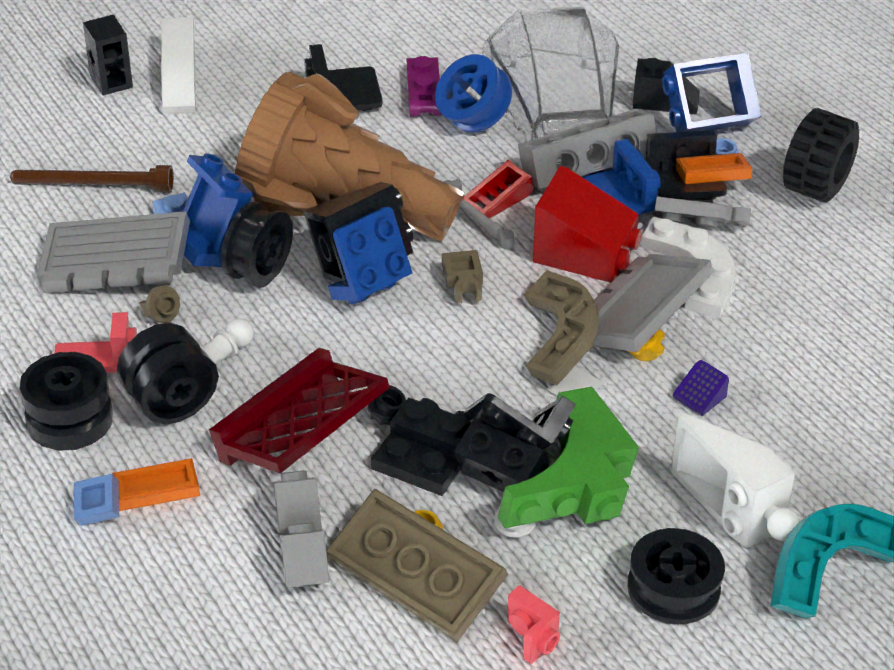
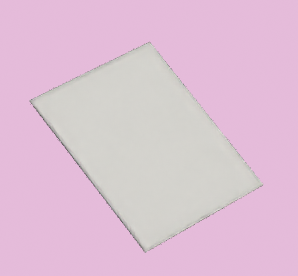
[546,366,604,396]

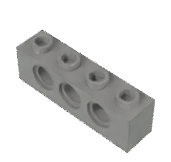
[518,109,656,191]

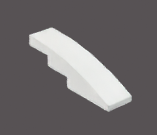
[161,17,196,114]

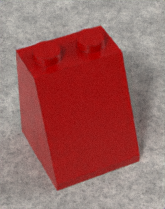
[533,166,642,283]

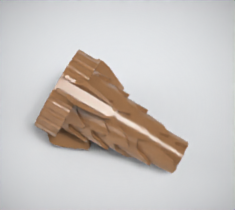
[235,72,464,241]

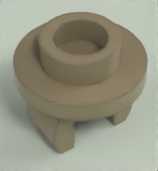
[139,286,180,323]

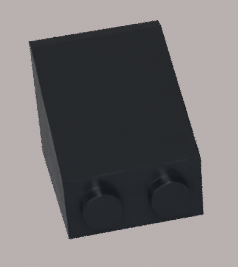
[303,182,414,287]

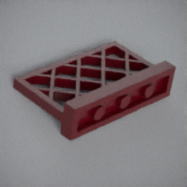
[209,348,390,474]

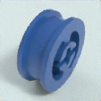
[435,54,513,133]

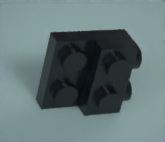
[371,397,470,496]

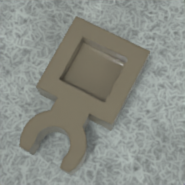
[442,250,483,303]

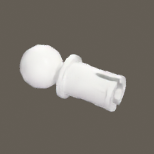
[201,318,254,365]

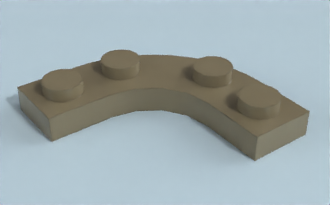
[524,270,599,386]

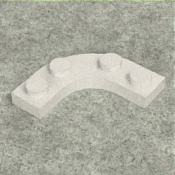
[641,216,736,319]

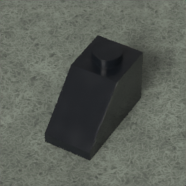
[632,58,700,115]

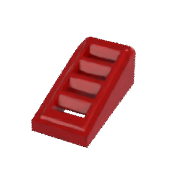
[463,160,534,219]

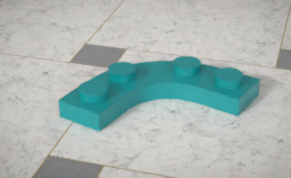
[770,504,894,619]

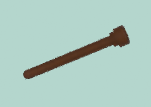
[10,165,174,192]

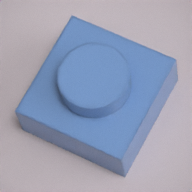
[74,474,119,526]

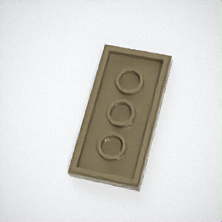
[326,488,508,642]

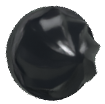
[367,385,406,425]

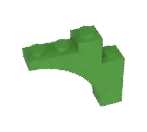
[498,386,639,528]

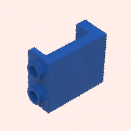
[183,153,253,267]

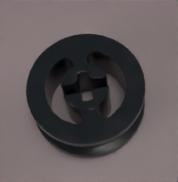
[221,202,293,288]
[627,528,725,624]

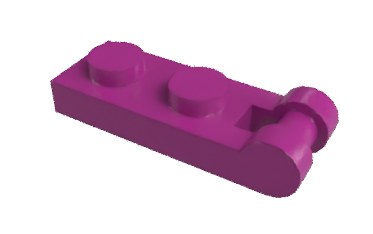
[406,56,442,117]

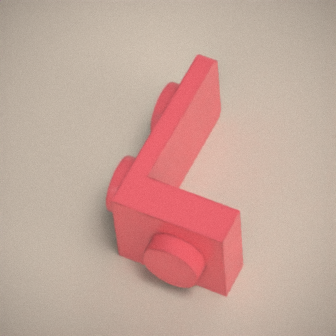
[54,312,137,373]

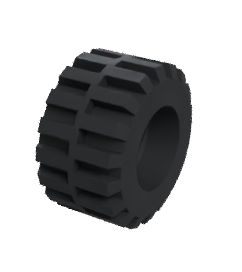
[783,108,859,203]

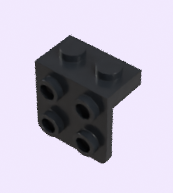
[304,44,383,111]
[646,130,727,201]
[463,393,576,450]

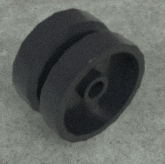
[116,323,219,424]
[19,352,113,451]

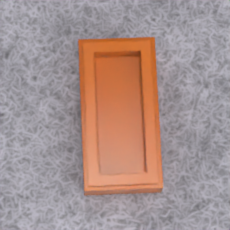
[676,153,752,184]
[112,458,200,511]

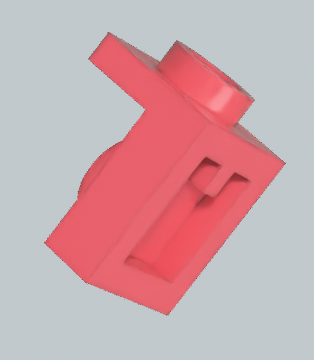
[508,585,560,664]

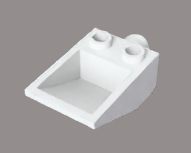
[671,413,800,549]

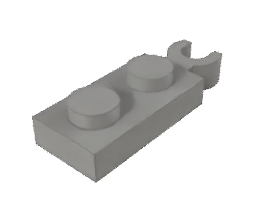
[655,197,751,227]

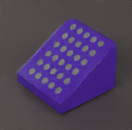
[673,360,729,416]

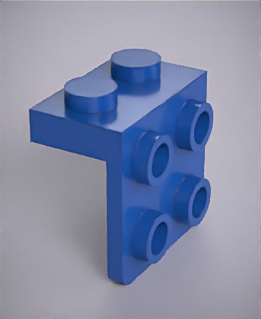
[582,139,661,215]
[328,207,412,304]

